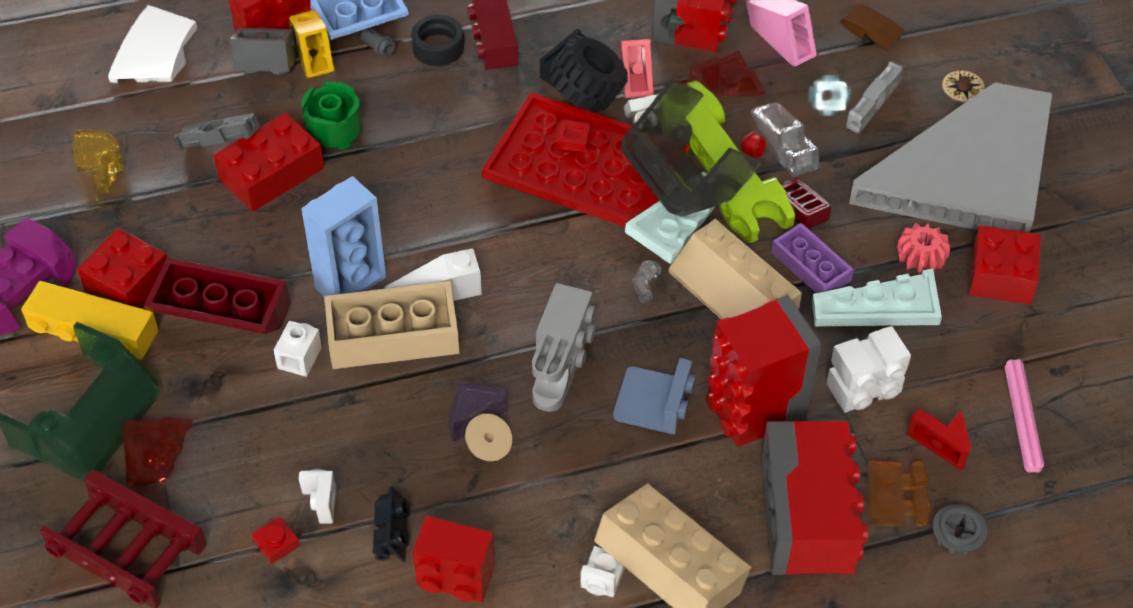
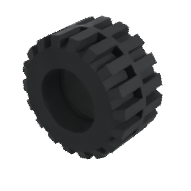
[549,36,628,112]

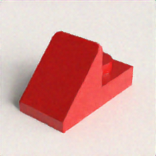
[907,409,971,471]

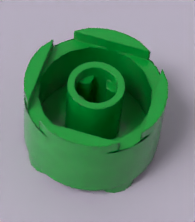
[301,81,362,150]

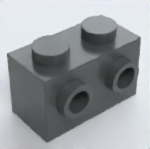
[230,27,296,74]

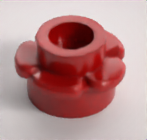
[741,131,767,159]

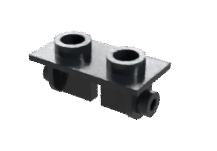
[372,486,410,562]

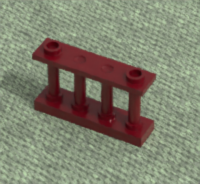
[39,469,207,608]

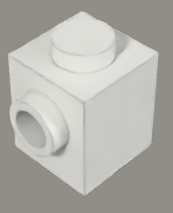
[274,321,322,377]

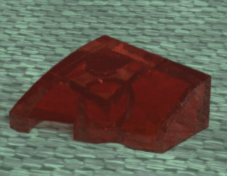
[688,50,765,97]
[123,417,192,486]

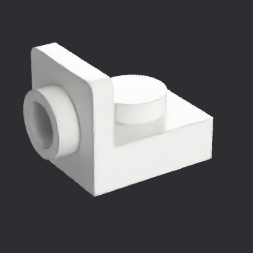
[299,469,337,524]
[581,546,625,597]

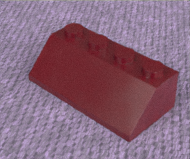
[144,258,290,334]

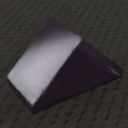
[449,382,508,442]

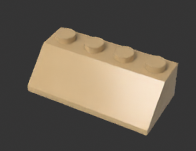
[668,219,802,320]

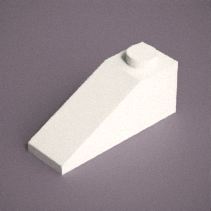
[384,248,482,301]

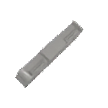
[846,61,903,134]

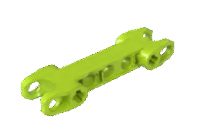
[654,80,795,243]

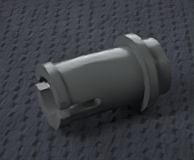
[360,27,395,57]

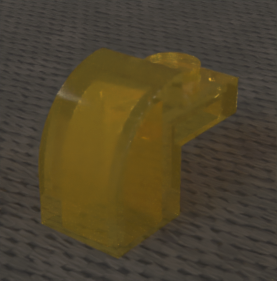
[71,130,125,193]

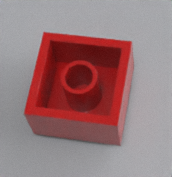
[969,225,1041,305]
[77,228,167,309]
[412,516,495,603]

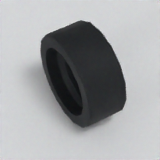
[411,14,464,66]

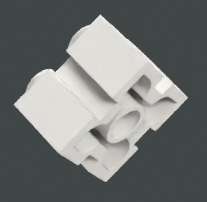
[826,326,911,413]

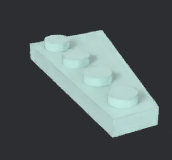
[625,172,726,264]
[812,268,942,326]

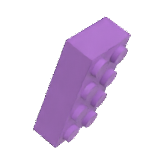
[771,223,854,293]

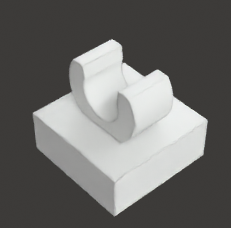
[624,95,659,128]

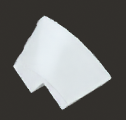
[108,5,197,83]

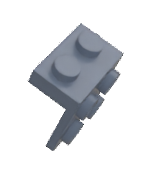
[613,358,696,435]

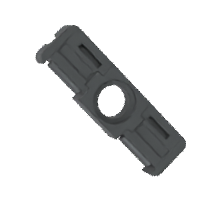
[174,113,260,150]

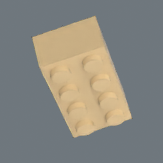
[324,281,460,369]
[594,483,751,608]

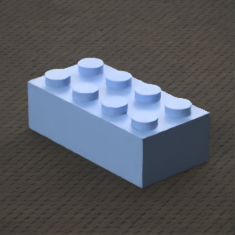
[301,176,386,296]

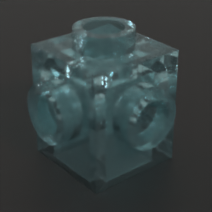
[808,75,850,116]

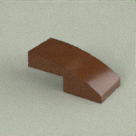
[840,4,905,52]

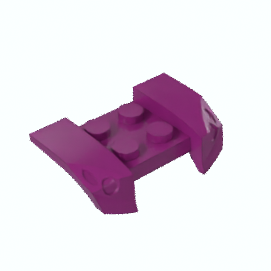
[0,217,77,335]

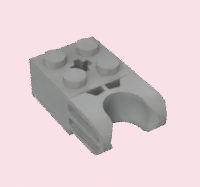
[532,283,597,412]

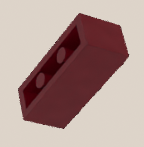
[467,0,518,70]

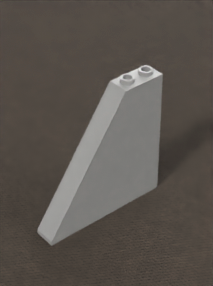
[849,82,1052,233]

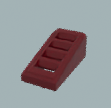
[781,177,832,229]

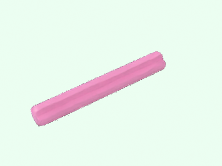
[1005,359,1044,473]

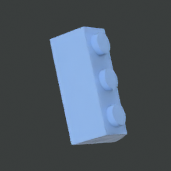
[310,0,409,40]

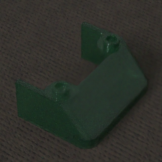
[0,322,160,480]

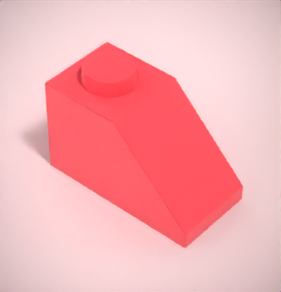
[618,39,654,98]

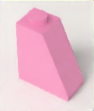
[746,0,817,67]

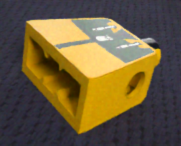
[289,10,334,78]

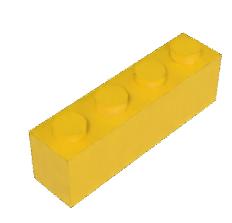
[21,281,159,360]

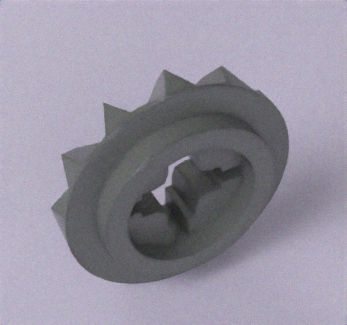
[932,505,988,556]

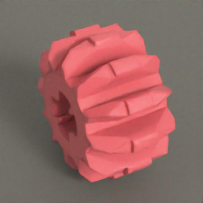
[897,223,950,274]

